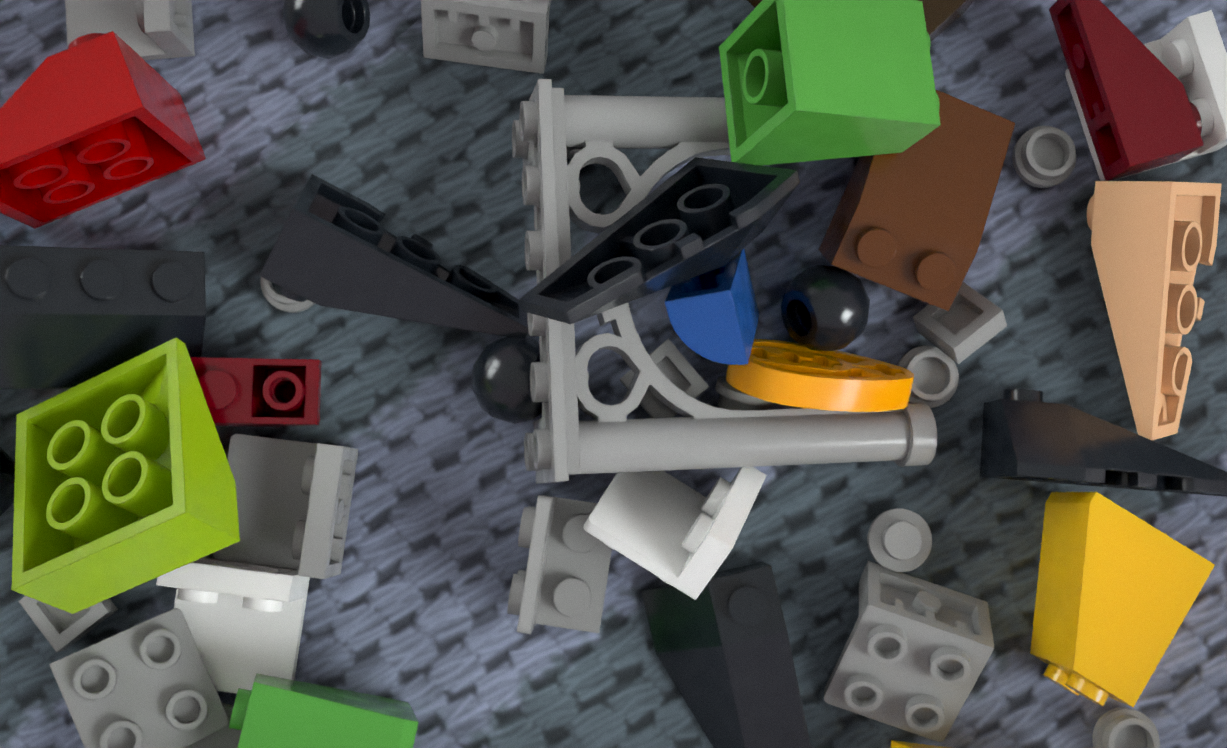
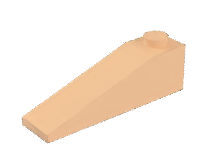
[1087,181,1222,441]

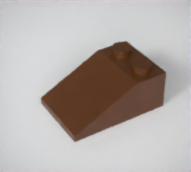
[818,90,1015,311]

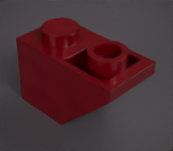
[190,357,322,427]

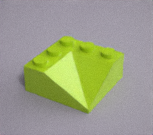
[11,337,240,614]

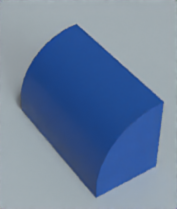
[665,249,759,365]

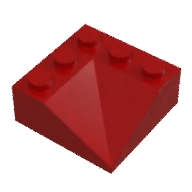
[0,31,206,229]

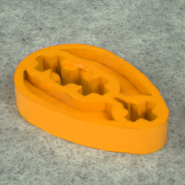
[726,339,914,412]

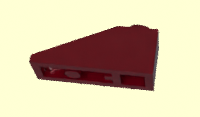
[1049,0,1204,181]

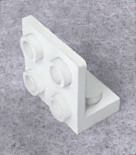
[1065,10,1227,181]
[583,467,767,600]
[156,557,310,693]

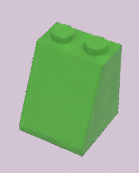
[719,0,941,166]
[228,673,419,748]

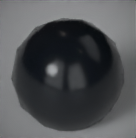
[281,0,370,59]
[781,265,870,351]
[472,337,542,424]

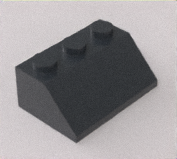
[0,245,206,390]

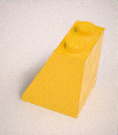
[1030,492,1215,707]

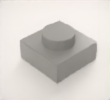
[913,282,1007,364]
[620,338,709,418]
[18,596,118,653]

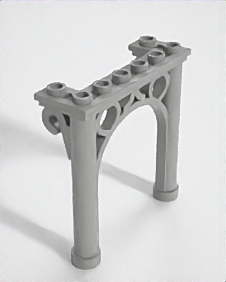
[512,79,937,484]

